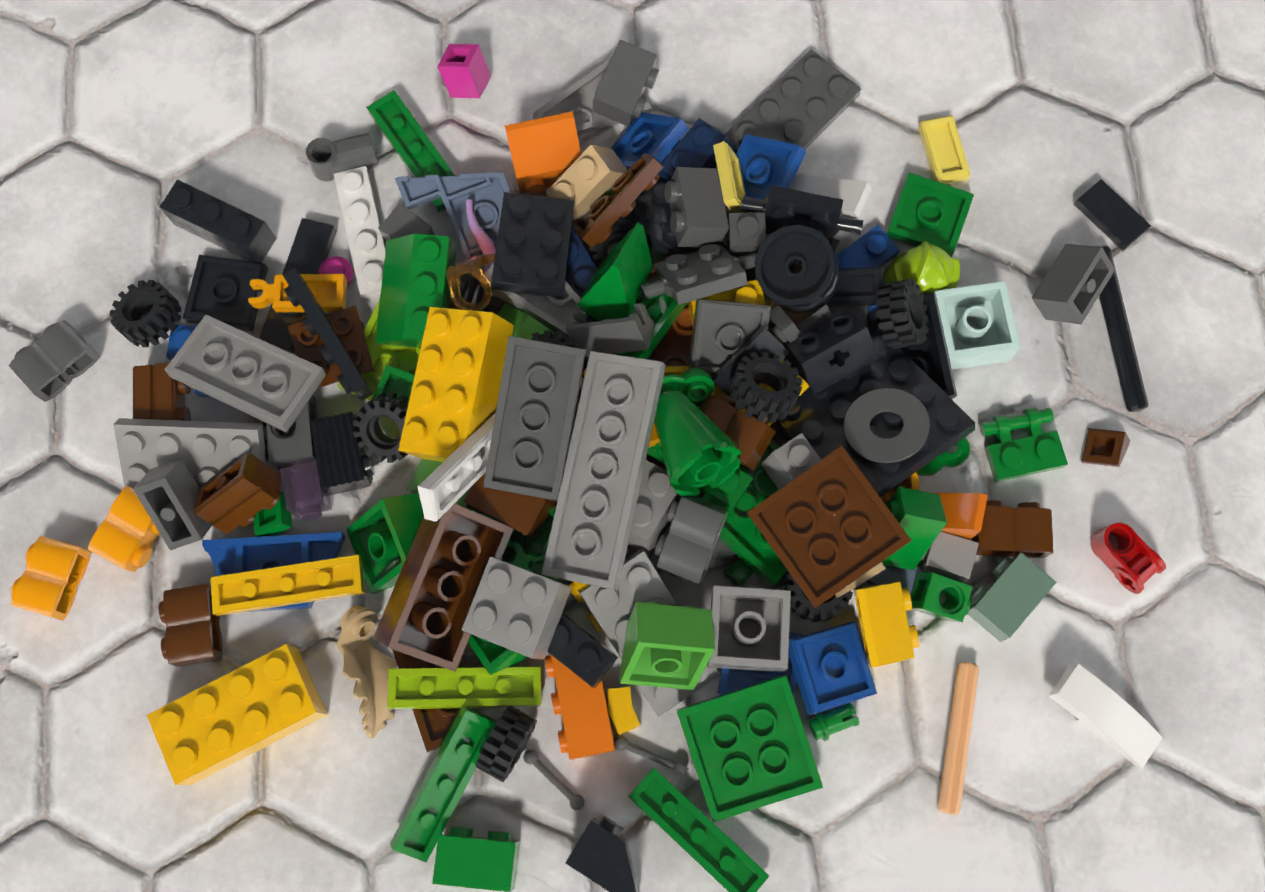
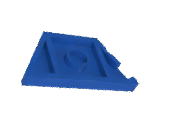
[202,532,345,612]

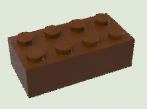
[373,503,513,672]

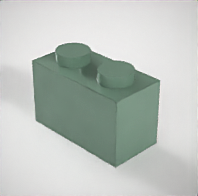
[968,553,1057,642]

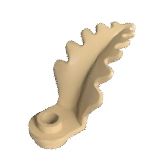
[336,605,397,739]

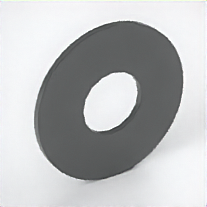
[844,388,930,463]

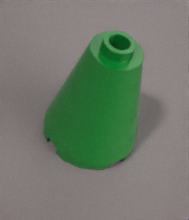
[654,390,742,496]

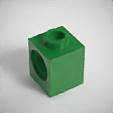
[910,572,973,623]

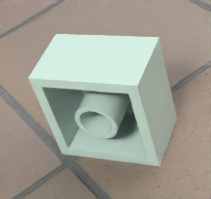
[934,281,1021,370]

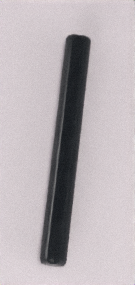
[1099,246,1149,412]

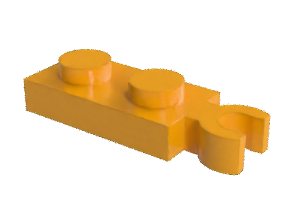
[248,274,347,312]

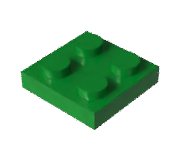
[886,172,974,258]

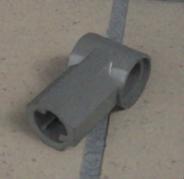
[306,133,378,181]

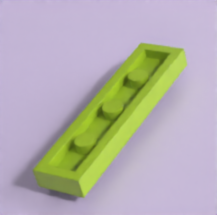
[387,667,541,709]

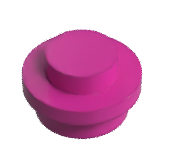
[318,256,354,286]

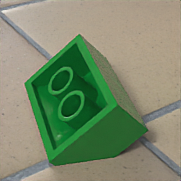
[375,233,457,348]

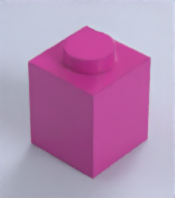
[437,44,491,98]

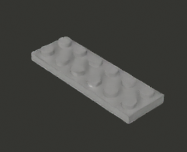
[541,351,666,591]

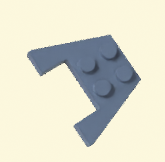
[395,172,511,302]

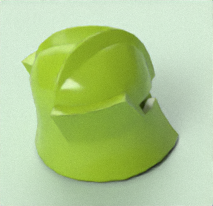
[885,241,960,295]

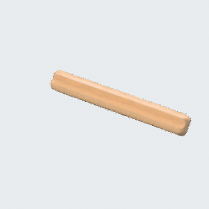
[937,662,979,815]

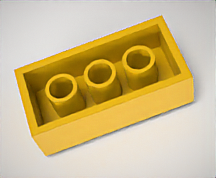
[398,307,514,462]
[147,644,328,785]

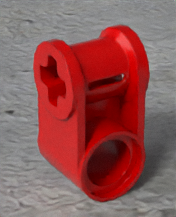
[1090,522,1166,594]

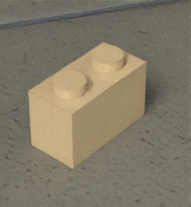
[546,144,627,220]

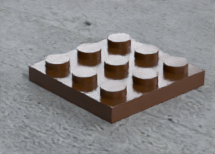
[747,446,912,608]

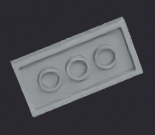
[164,315,326,432]
[113,418,267,489]
[578,549,720,717]

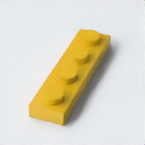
[210,555,365,616]

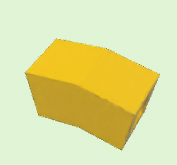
[607,687,641,736]

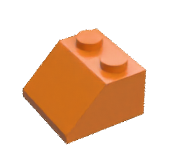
[505,111,581,194]

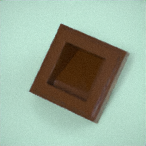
[1081,428,1130,467]

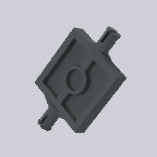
[640,244,757,305]

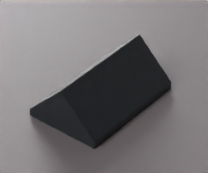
[868,292,957,399]

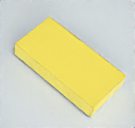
[918,115,971,184]
[713,141,748,213]

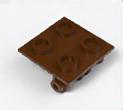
[288,306,375,388]

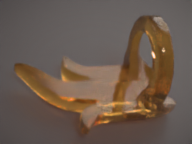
[446,254,495,311]

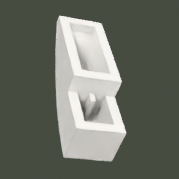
[1048,663,1163,769]

